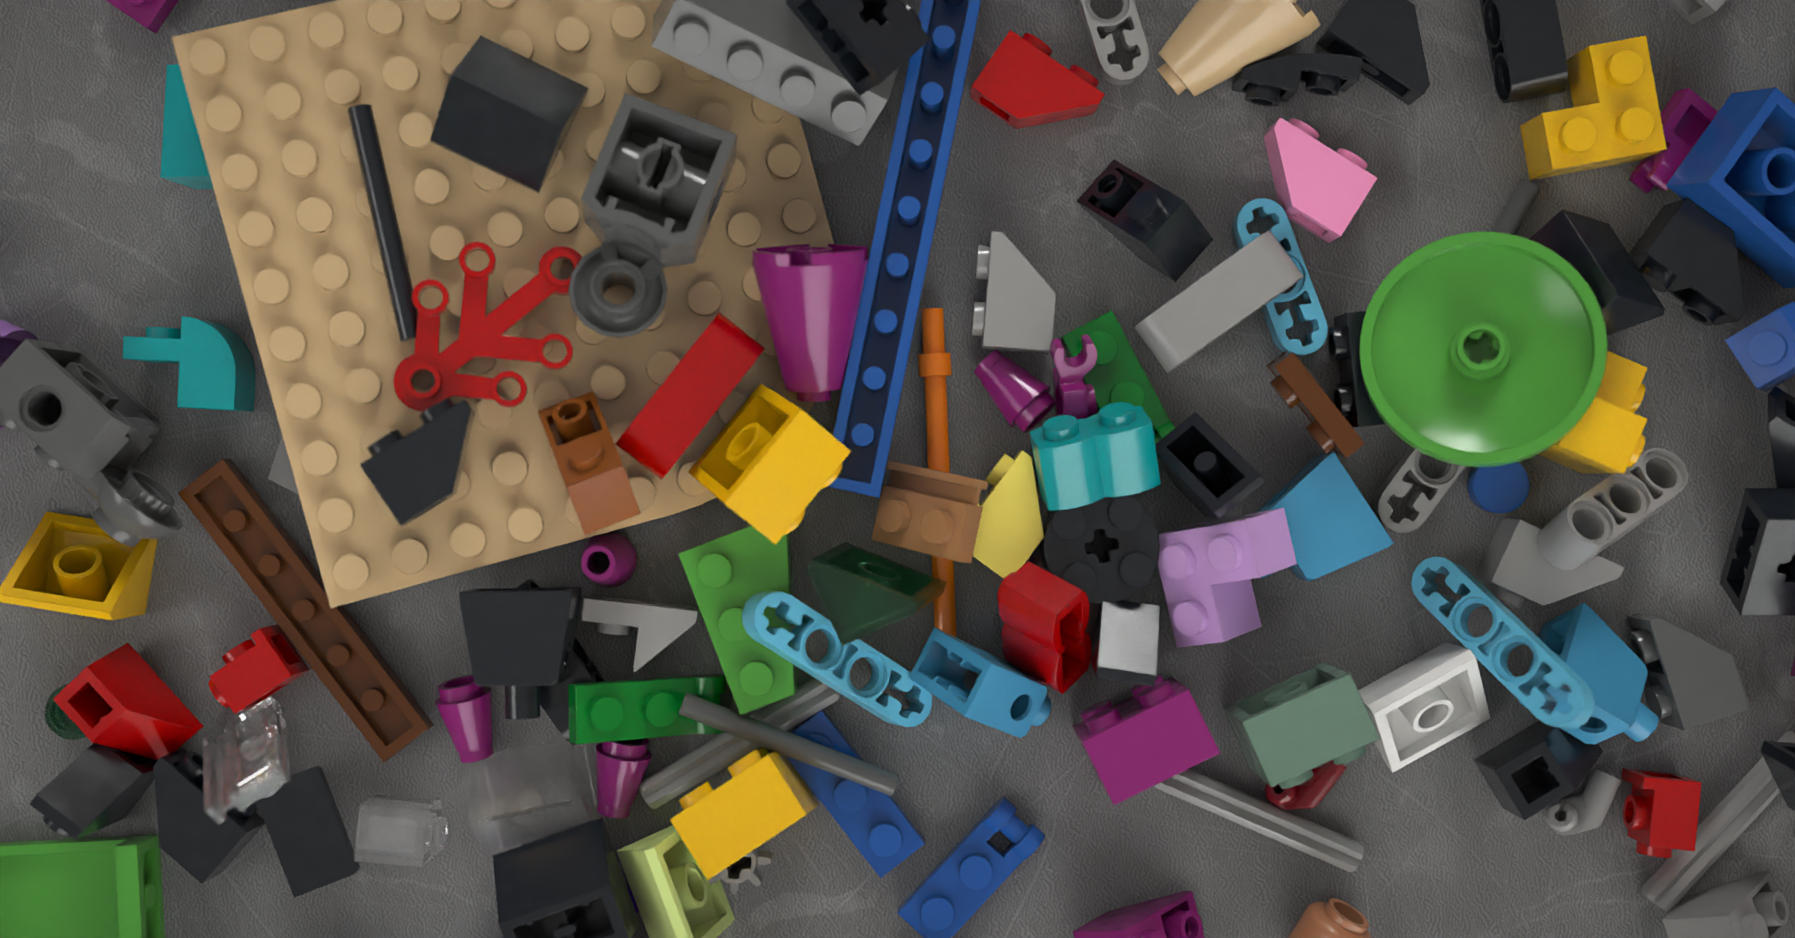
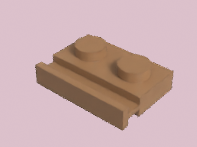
[871,460,988,564]

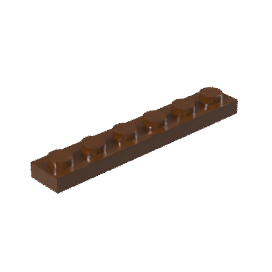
[178,459,434,762]

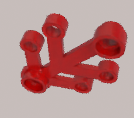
[393,242,582,412]

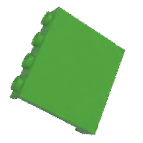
[0,834,165,938]

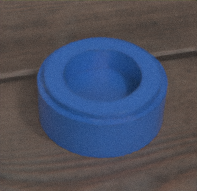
[1467,462,1530,513]

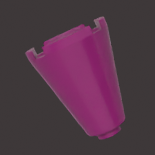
[752,244,868,402]

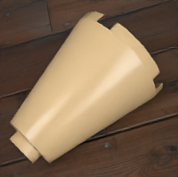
[1157,0,1320,97]

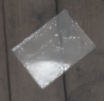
[202,696,290,824]

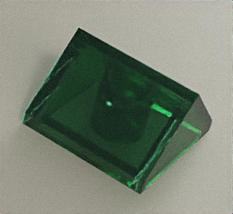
[807,542,947,646]

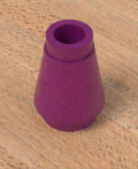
[974,349,1057,433]
[581,532,637,588]
[435,675,494,763]
[596,738,652,818]

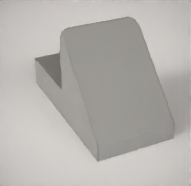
[581,594,703,672]

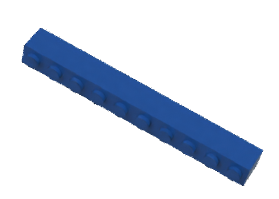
[827,0,982,497]

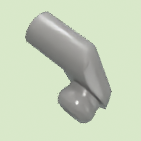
[1545,768,1621,836]

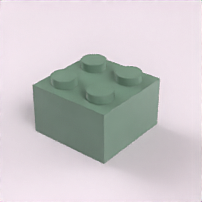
[1223,662,1380,789]

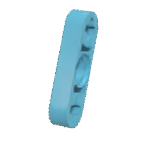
[1232,198,1328,357]

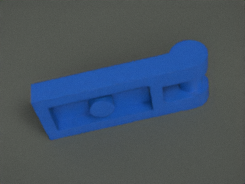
[897,797,1046,938]

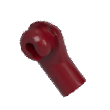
[1265,760,1347,810]

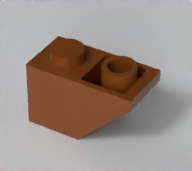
[538,391,641,535]

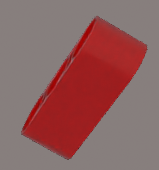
[615,312,765,480]

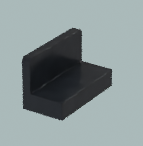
[253,766,360,898]

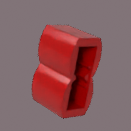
[997,561,1092,694]

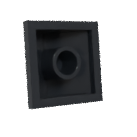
[430,36,588,193]
[1529,209,1665,336]

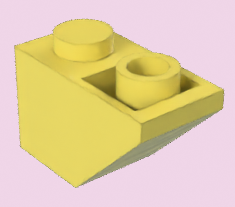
[973,450,1044,579]

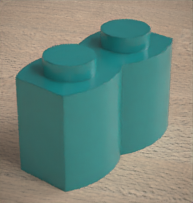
[1029,402,1161,510]

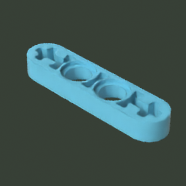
[1411,556,1595,730]
[742,591,932,727]

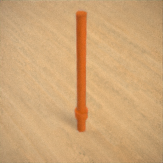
[917,308,957,637]

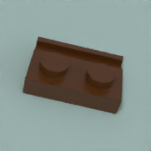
[1266,352,1365,458]

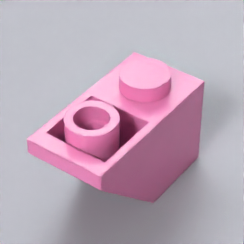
[1263,117,1377,243]

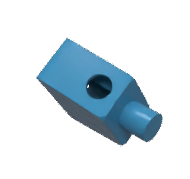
[1257,452,1394,581]
[1518,603,1659,745]
[909,627,1051,738]

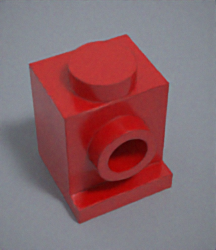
[208,624,310,714]
[1621,768,1702,858]

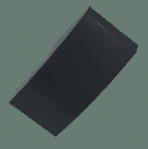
[1231,53,1363,107]

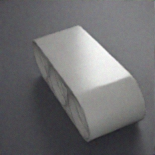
[1134,230,1304,374]
[1537,448,1689,570]

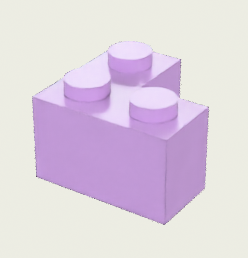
[1157,508,1297,648]

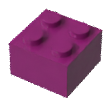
[1073,674,1220,806]

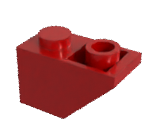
[970,30,1105,129]
[53,643,204,760]

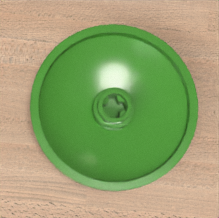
[1360,232,1607,467]

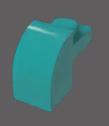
[122,316,256,412]

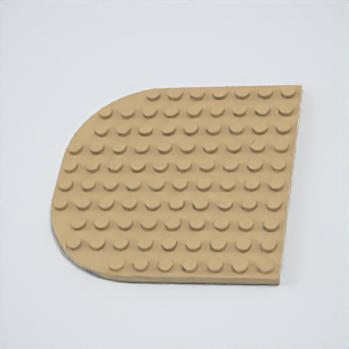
[171,0,834,608]

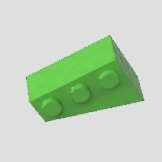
[678,525,798,715]

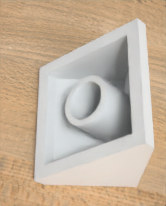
[1358,642,1491,773]

